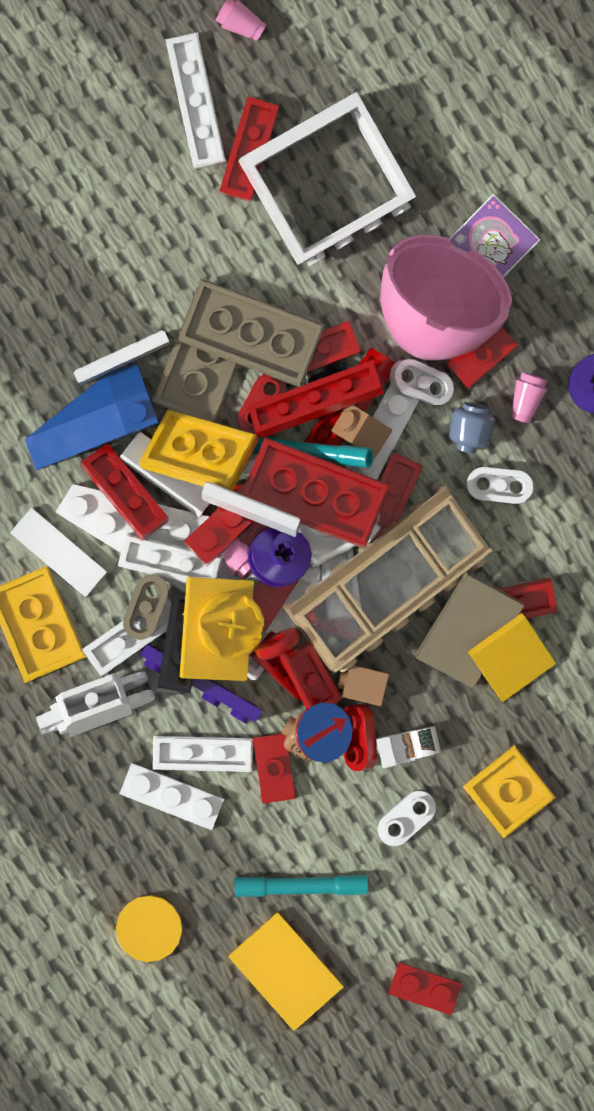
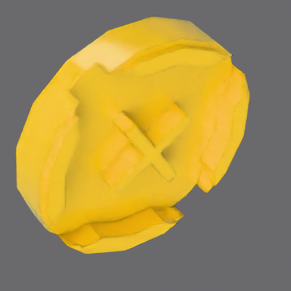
[198,592,264,659]
[116,895,182,962]

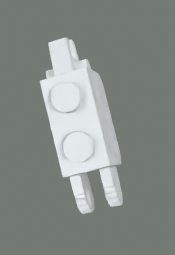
[36,671,155,737]

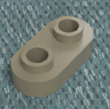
[123,575,169,640]

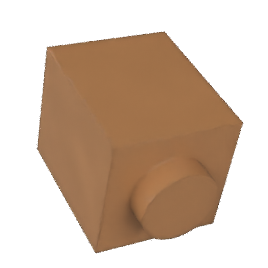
[331,405,393,458]
[337,665,389,706]

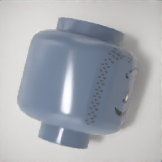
[448,402,495,453]

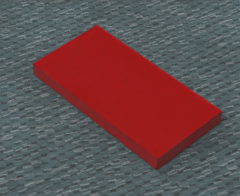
[241,437,390,549]

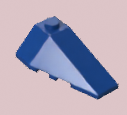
[24,363,160,470]

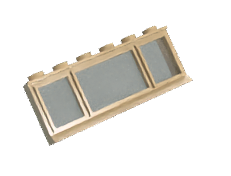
[282,486,493,673]

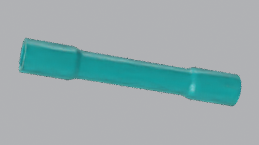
[252,436,374,468]
[235,875,368,897]

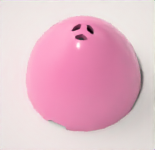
[380,235,512,360]

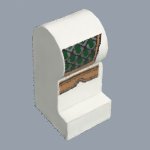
[376,726,441,768]

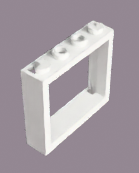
[239,92,416,266]

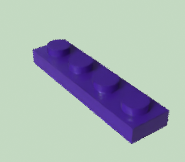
[140,644,263,724]

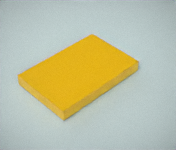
[139,409,258,491]
[0,566,86,683]
[180,577,254,681]
[228,911,344,1031]

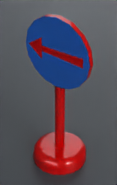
[254,628,352,762]

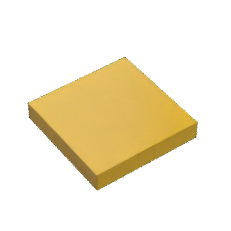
[468,613,556,702]
[463,745,556,838]

